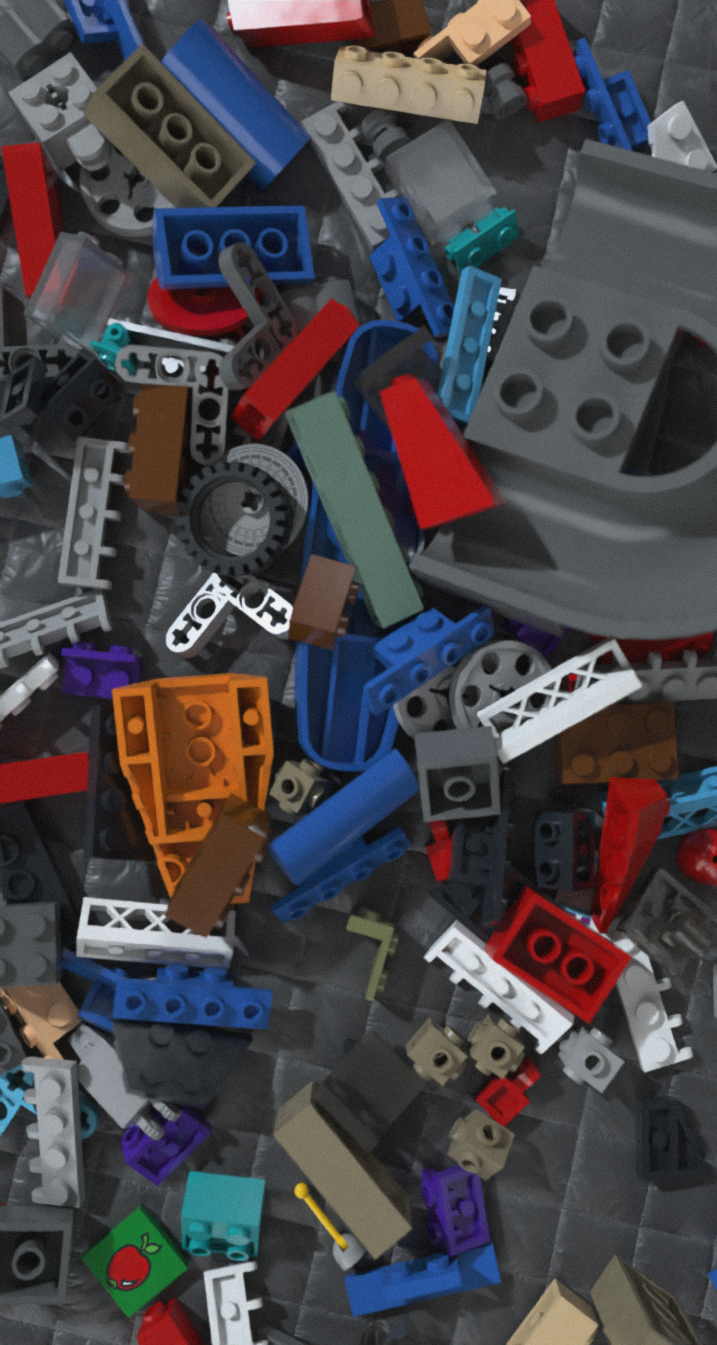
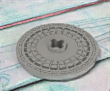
[200,444,310,557]

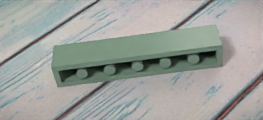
[284,391,424,629]

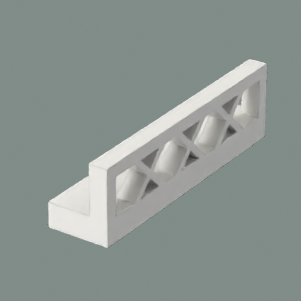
[477,637,642,764]
[76,897,236,969]

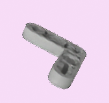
[115,345,228,466]
[166,573,293,658]

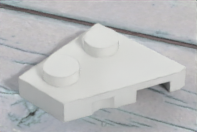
[647,101,717,172]

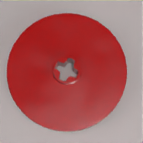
[147,278,260,336]

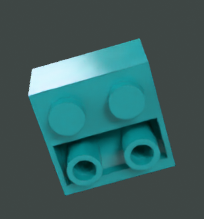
[181,1171,265,1261]

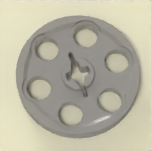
[80,140,177,237]
[449,640,557,733]
[393,654,501,740]

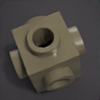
[269,759,336,816]
[467,1013,525,1079]
[406,1017,468,1086]
[447,1109,515,1180]

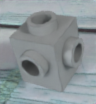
[558,1024,625,1093]

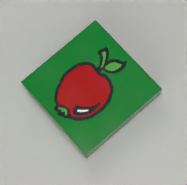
[81,1204,190,1318]

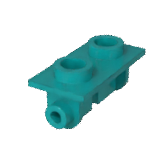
[443,207,520,277]
[90,323,138,378]

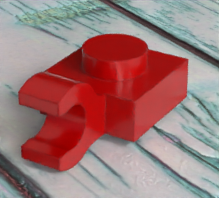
[424,820,452,882]
[475,1057,541,1127]

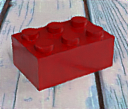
[484,885,632,1023]

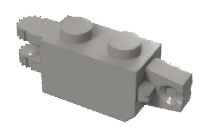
[68,1023,181,1141]

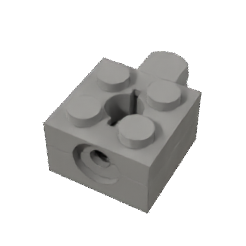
[8,52,112,172]

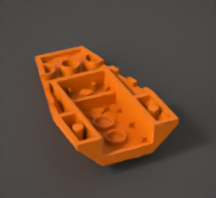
[112,673,274,904]

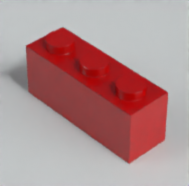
[507,0,585,123]

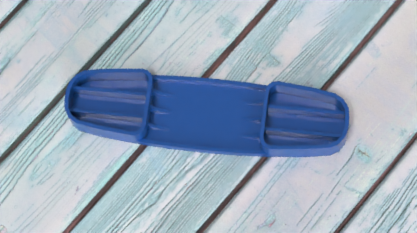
[294,320,439,772]

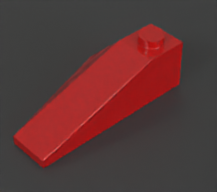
[590,777,670,934]

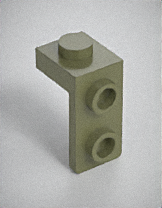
[346,906,399,1002]

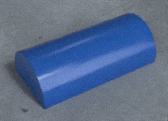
[161,18,311,192]
[153,206,315,290]
[268,748,420,886]

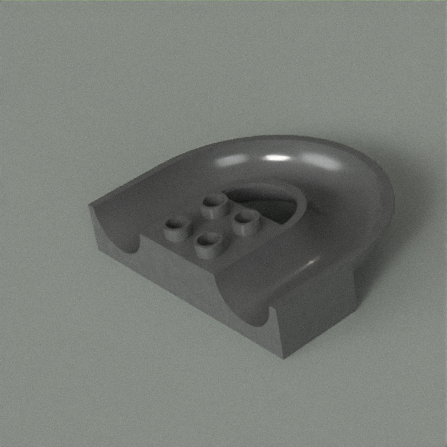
[409,139,717,640]

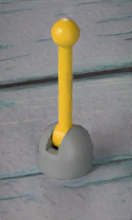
[295,1183,366,1271]

